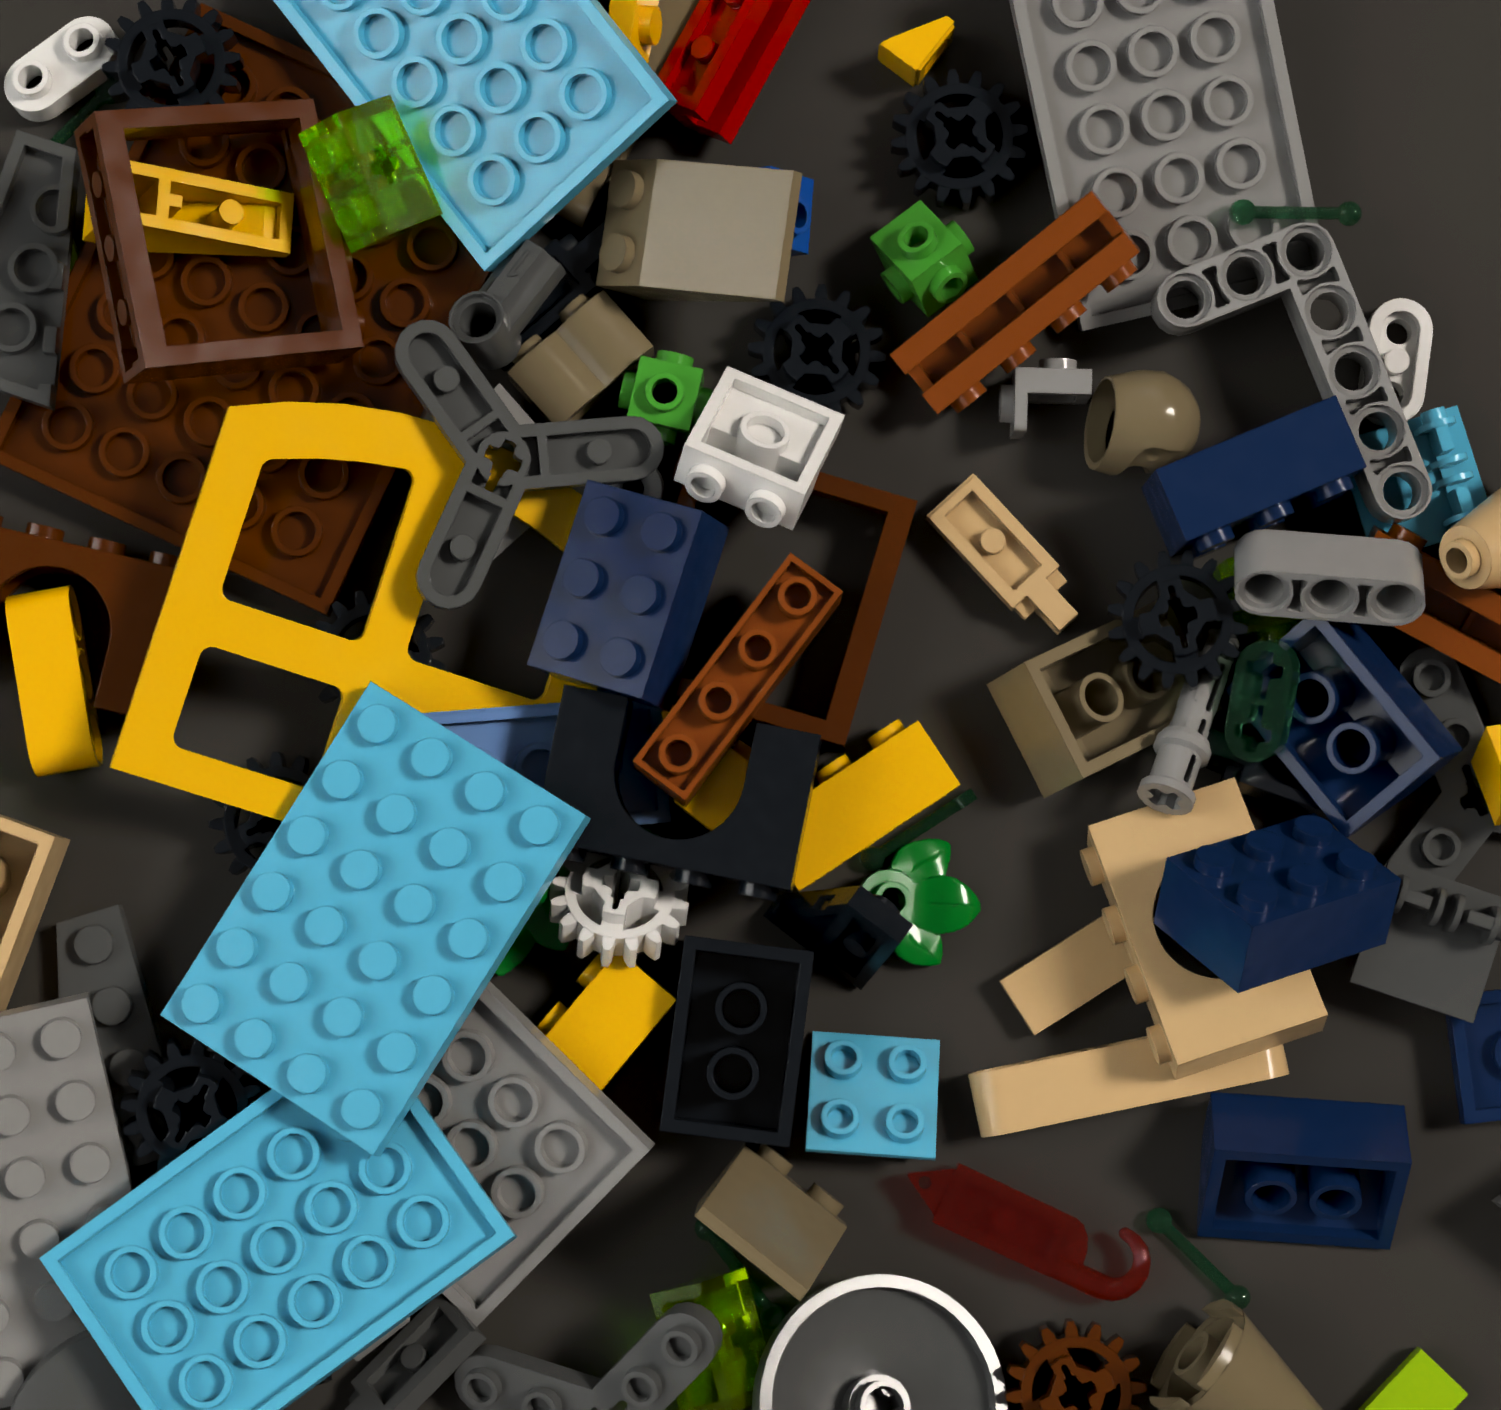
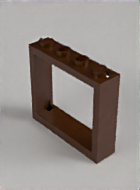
[74,99,365,384]
[671,448,918,750]

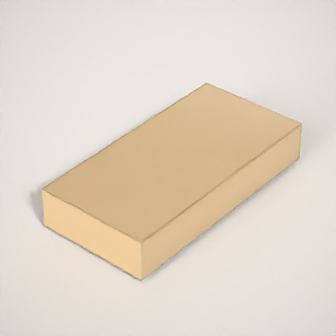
[999,916,1132,1035]

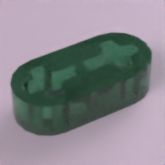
[1225,639,1300,762]

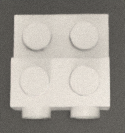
[674,366,845,531]

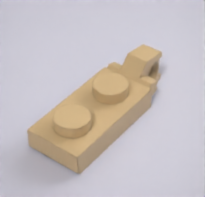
[926,474,1078,635]

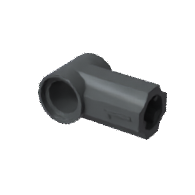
[448,239,566,370]

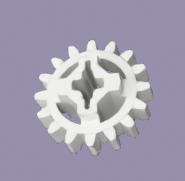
[549,852,689,968]

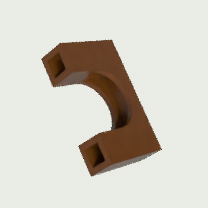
[0,516,178,716]

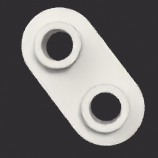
[4,16,119,122]
[1358,298,1433,427]

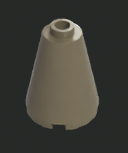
[1149,1298,1323,1410]

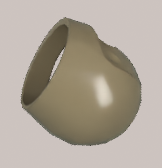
[1084,370,1201,476]

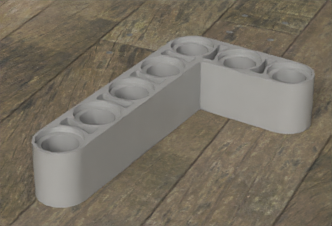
[1150,222,1433,524]

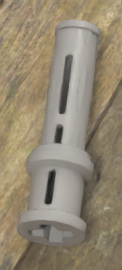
[1137,628,1240,815]

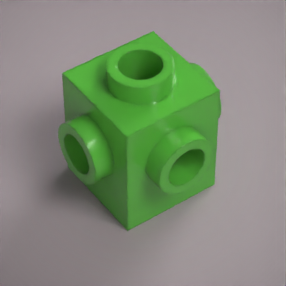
[870,200,978,317]
[618,350,713,447]

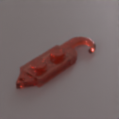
[907,1162,1151,1302]

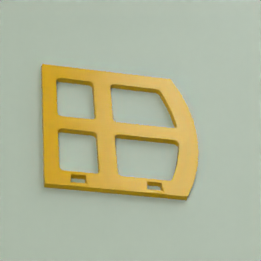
[109,401,597,821]

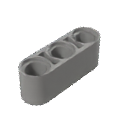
[1234,529,1426,626]

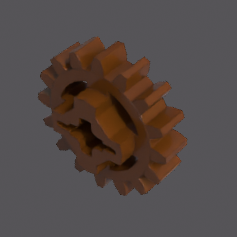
[1005,1318,1147,1410]

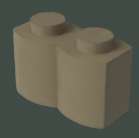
[507,290,654,422]

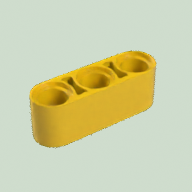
[5,585,103,777]

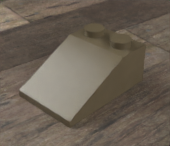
[596,159,803,302]
[986,600,1224,798]
[694,1142,847,1301]

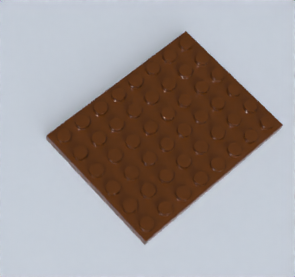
[0,3,493,617]

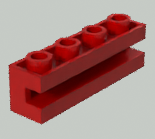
[658,0,811,145]

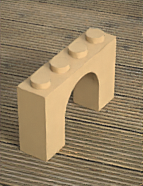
[1080,777,1328,1080]

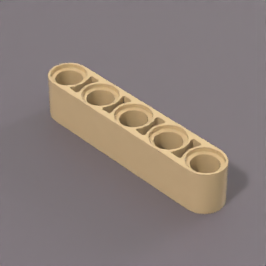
[968,1036,1289,1138]

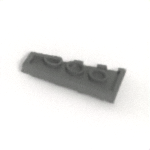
[0,129,81,411]
[56,904,192,1169]

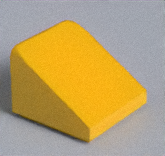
[877,16,955,87]

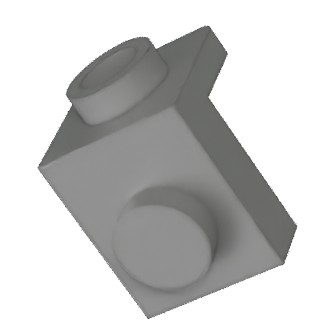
[999,358,1092,440]

